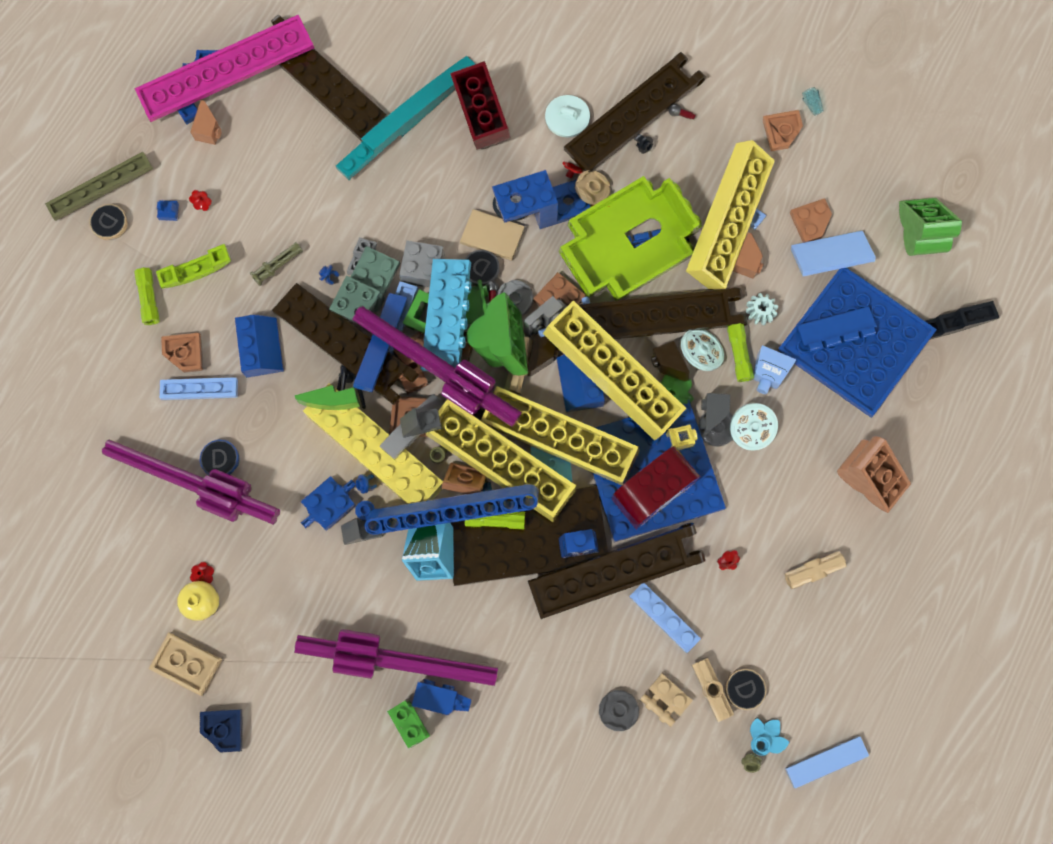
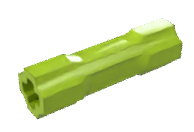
[134,267,160,325]
[727,323,754,382]
[465,512,525,529]

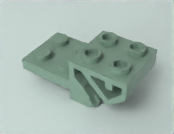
[329,246,400,324]

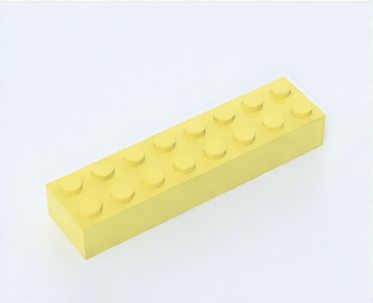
[686,140,775,290]
[543,301,686,440]
[303,383,443,504]
[480,386,640,485]
[426,399,576,522]

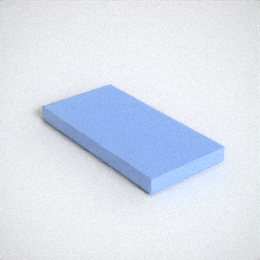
[791,231,876,276]

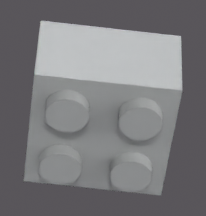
[399,240,445,288]

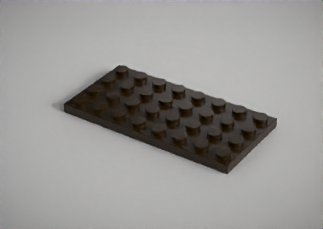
[448,486,608,587]

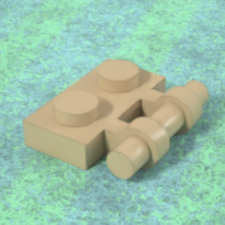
[640,673,693,727]

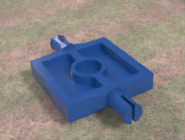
[300,476,356,531]

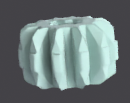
[746,293,778,325]

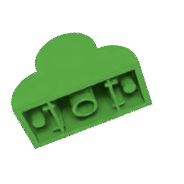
[899,198,962,256]
[467,292,528,376]

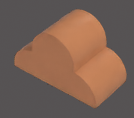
[837,436,911,513]

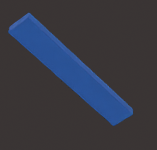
[353,293,407,393]

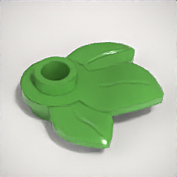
[661,375,694,405]

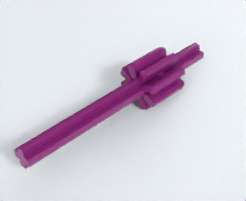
[352,306,522,427]
[102,439,280,525]
[294,629,498,686]

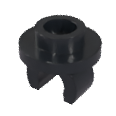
[634,134,653,154]

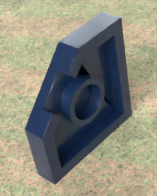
[200,709,242,753]

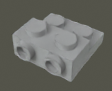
[524,296,566,337]

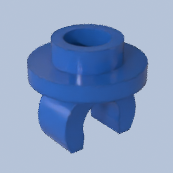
[319,265,339,285]
[356,474,377,494]
[355,501,375,520]

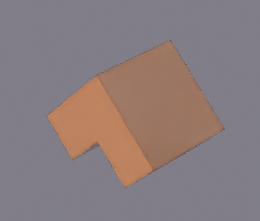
[399,360,429,395]

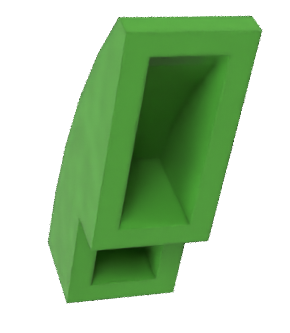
[295,385,360,410]

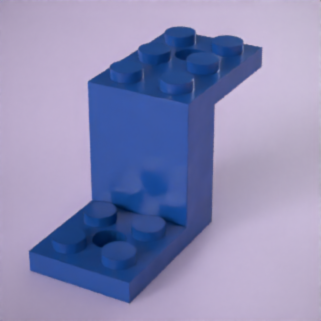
[492,170,590,229]

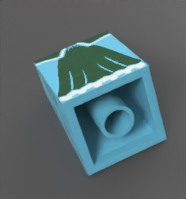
[402,523,454,581]

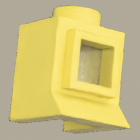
[666,425,698,450]

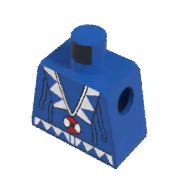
[559,529,599,558]

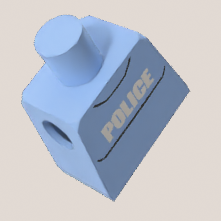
[753,345,796,394]

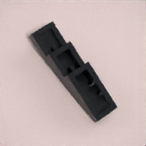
[925,301,1000,340]

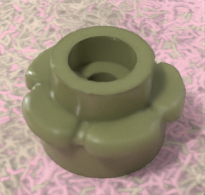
[741,753,762,773]

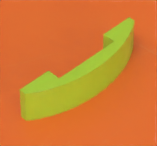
[156,244,231,289]

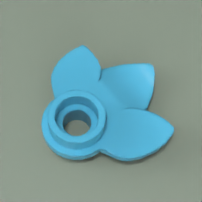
[750,718,789,756]

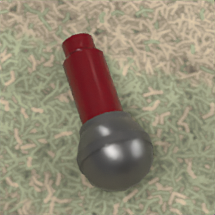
[669,104,696,120]
[486,281,499,302]

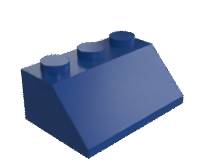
[235,315,284,378]
[556,354,605,413]

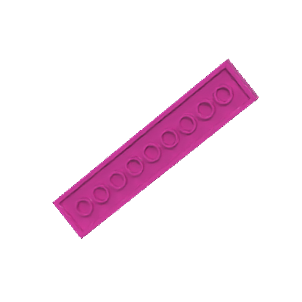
[134,14,314,122]

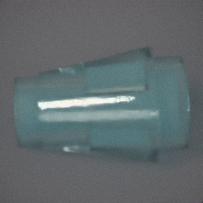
[802,87,824,116]

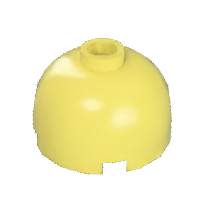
[177,581,219,621]

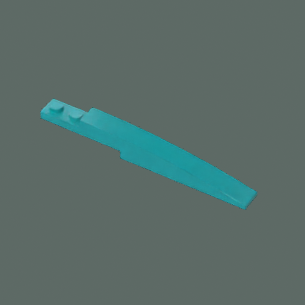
[336,56,475,180]

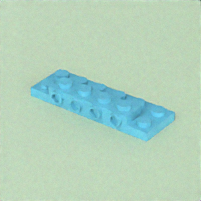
[421,259,471,371]

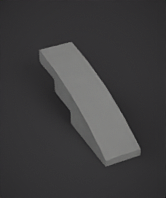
[380,394,444,460]

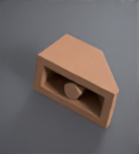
[190,100,221,145]
[733,232,763,279]

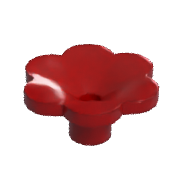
[562,161,583,179]
[189,190,212,211]
[717,550,740,570]
[190,562,214,583]

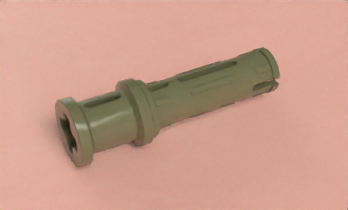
[250,242,303,286]

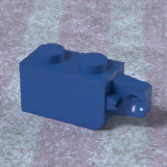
[412,679,471,715]

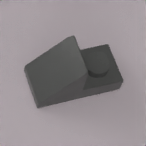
[400,408,442,438]
[341,519,383,545]

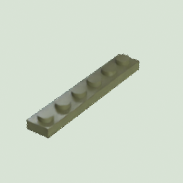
[45,152,153,221]

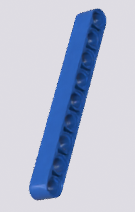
[364,484,539,534]

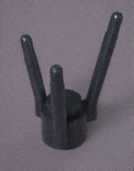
[337,365,366,409]

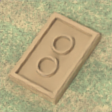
[460,209,524,261]
[149,632,222,696]

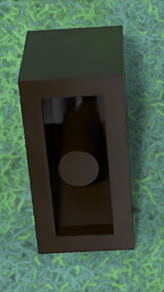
[528,335,559,376]
[651,341,690,382]

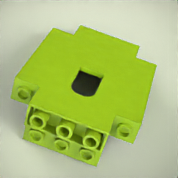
[559,176,702,301]

